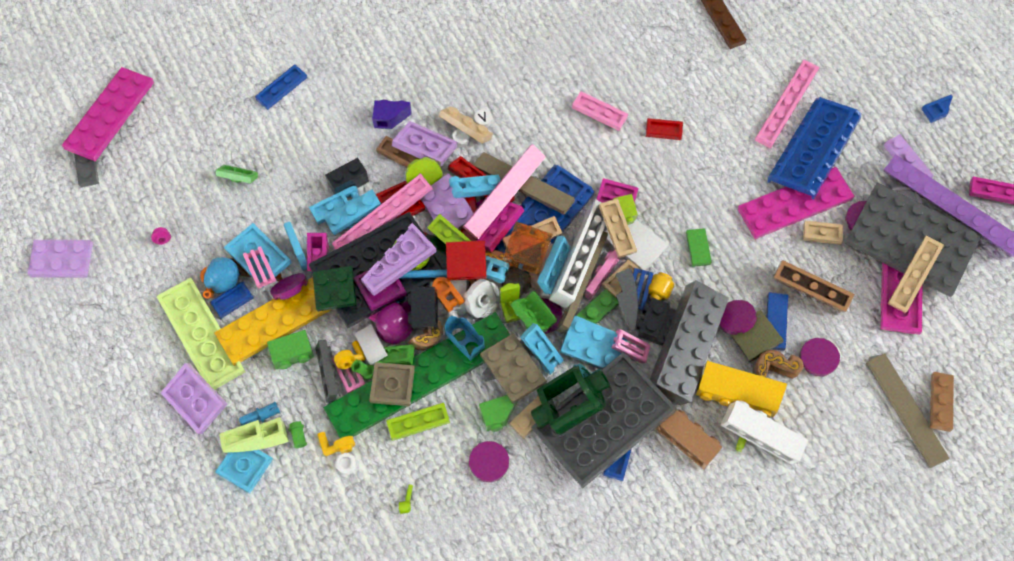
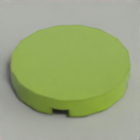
[405,157,443,185]

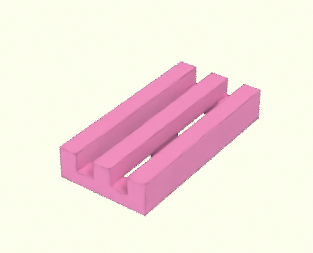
[243,246,276,289]
[612,329,650,364]
[332,358,365,394]

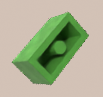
[267,330,314,369]

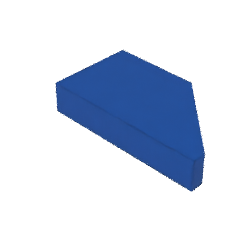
[922,94,953,123]

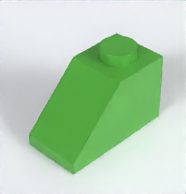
[479,395,518,432]

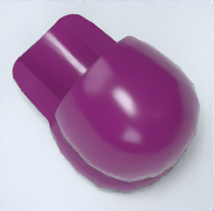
[375,300,413,345]

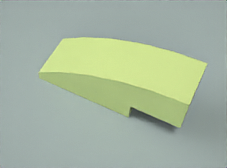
[219,417,289,453]

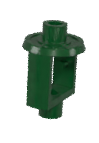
[531,364,610,435]

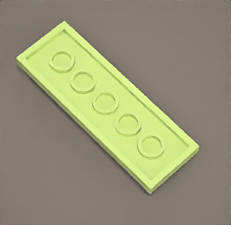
[156,278,245,390]

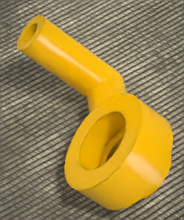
[334,341,366,369]
[317,432,355,456]

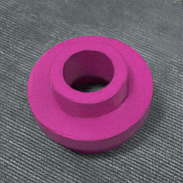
[151,227,171,245]

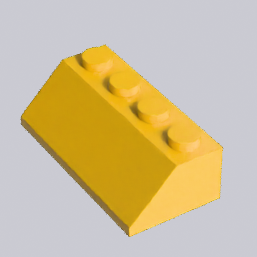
[696,361,787,418]

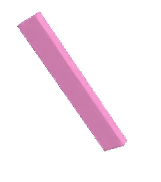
[755,60,819,149]
[463,144,546,239]
[332,174,433,249]

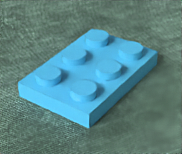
[224,223,292,288]
[559,315,627,369]

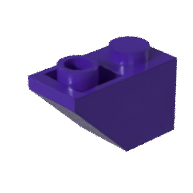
[372,99,412,129]

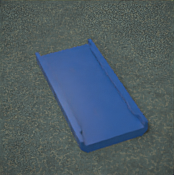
[768,97,862,200]
[494,165,595,275]

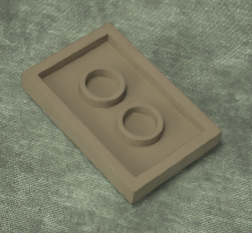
[480,333,547,404]

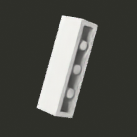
[721,401,808,464]

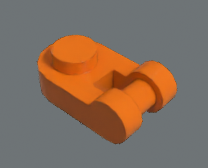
[432,277,464,313]

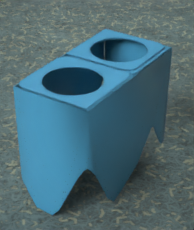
[445,315,485,361]

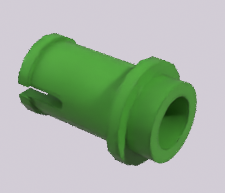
[351,360,374,379]
[288,421,307,449]

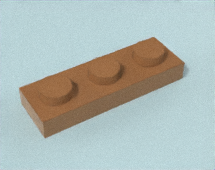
[930,372,954,432]

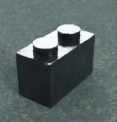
[325,157,369,195]
[408,287,438,330]

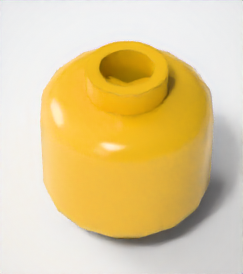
[648,272,675,301]

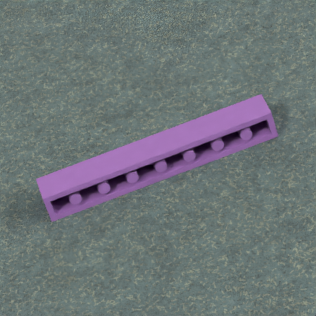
[883,154,1014,257]

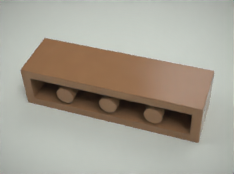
[772,260,855,313]
[656,410,722,470]

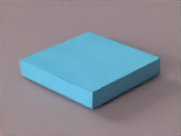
[283,221,307,271]
[215,450,273,494]

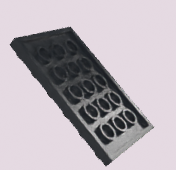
[309,212,447,329]

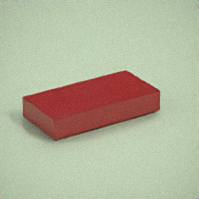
[645,118,683,140]

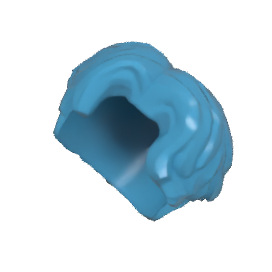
[204,257,240,293]

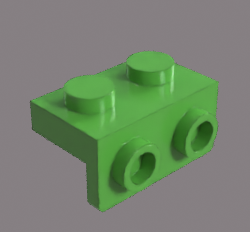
[511,291,557,333]

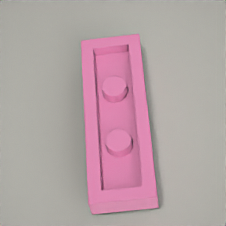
[572,91,628,131]
[585,249,621,301]

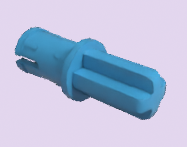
[239,402,280,426]

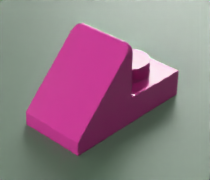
[307,233,329,271]

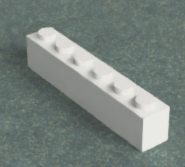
[549,200,606,309]

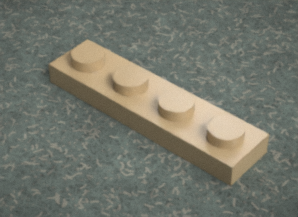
[887,236,944,313]

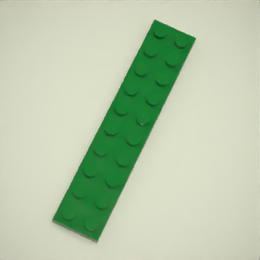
[323,312,510,438]

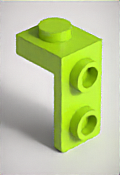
[500,283,521,324]

